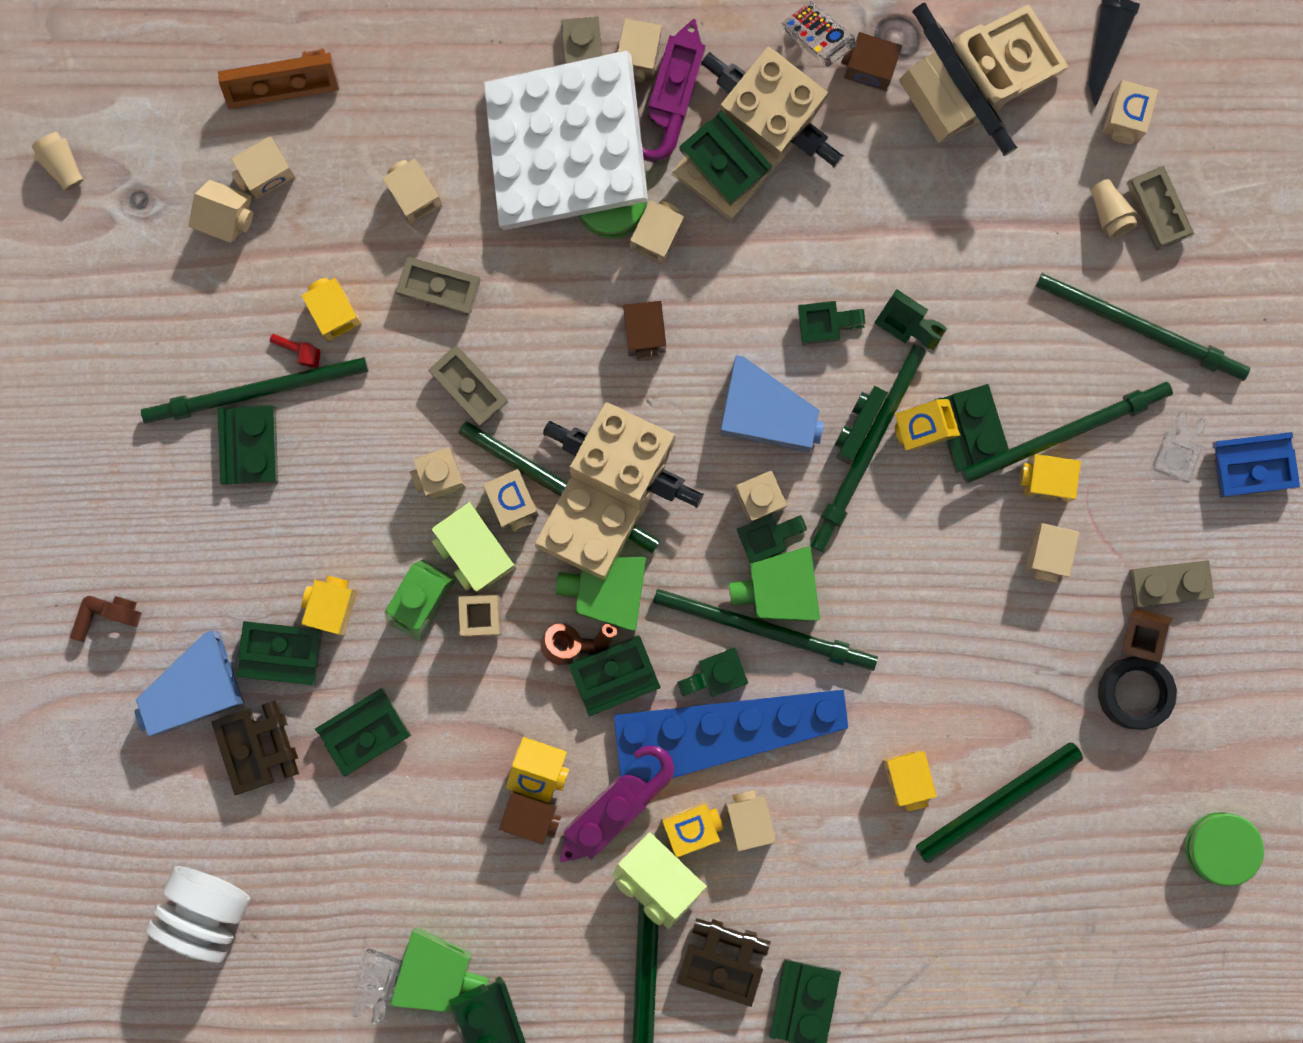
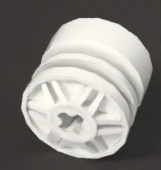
[146,866,250,963]

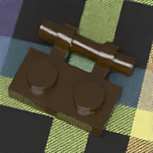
[211,700,299,796]
[677,918,771,1007]

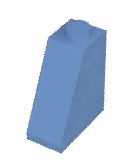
[720,355,824,452]
[135,631,245,736]

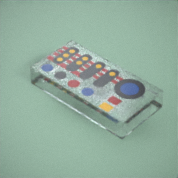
[782,1,857,68]

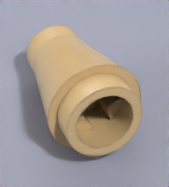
[31,132,84,191]
[1090,179,1138,239]

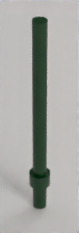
[1035,273,1251,381]
[810,345,927,553]
[141,357,369,424]
[961,381,1173,484]
[459,421,661,553]
[653,589,878,671]

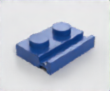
[1212,432,1300,498]

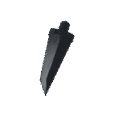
[1088,0,1140,108]

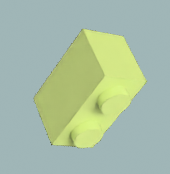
[432,502,516,594]
[612,832,707,929]

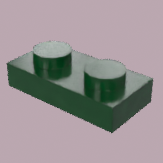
[834,386,888,464]

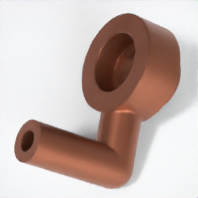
[69,596,142,642]
[540,623,617,665]

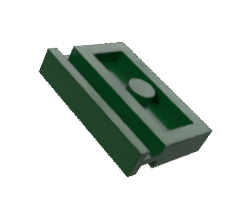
[679,110,773,206]
[935,384,1009,473]
[218,405,278,485]
[236,621,322,686]
[568,635,661,717]
[315,688,412,777]
[769,958,841,1043]
[448,976,526,1043]

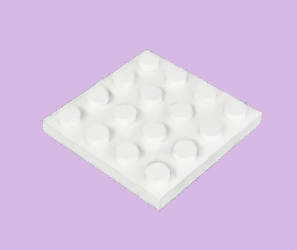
[484,50,648,230]

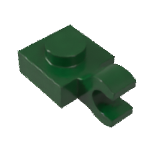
[874,289,947,350]
[798,301,866,345]
[736,515,807,564]
[677,647,748,697]

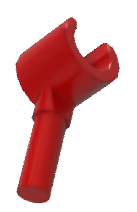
[270,333,321,368]

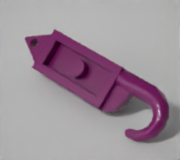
[642,19,706,163]
[560,745,674,862]

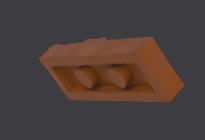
[218,48,339,109]

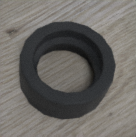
[1098,657,1177,730]

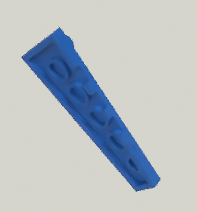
[614,690,848,783]

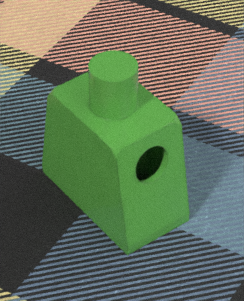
[728,547,820,622]
[555,557,646,632]
[385,560,457,641]
[390,927,489,1012]

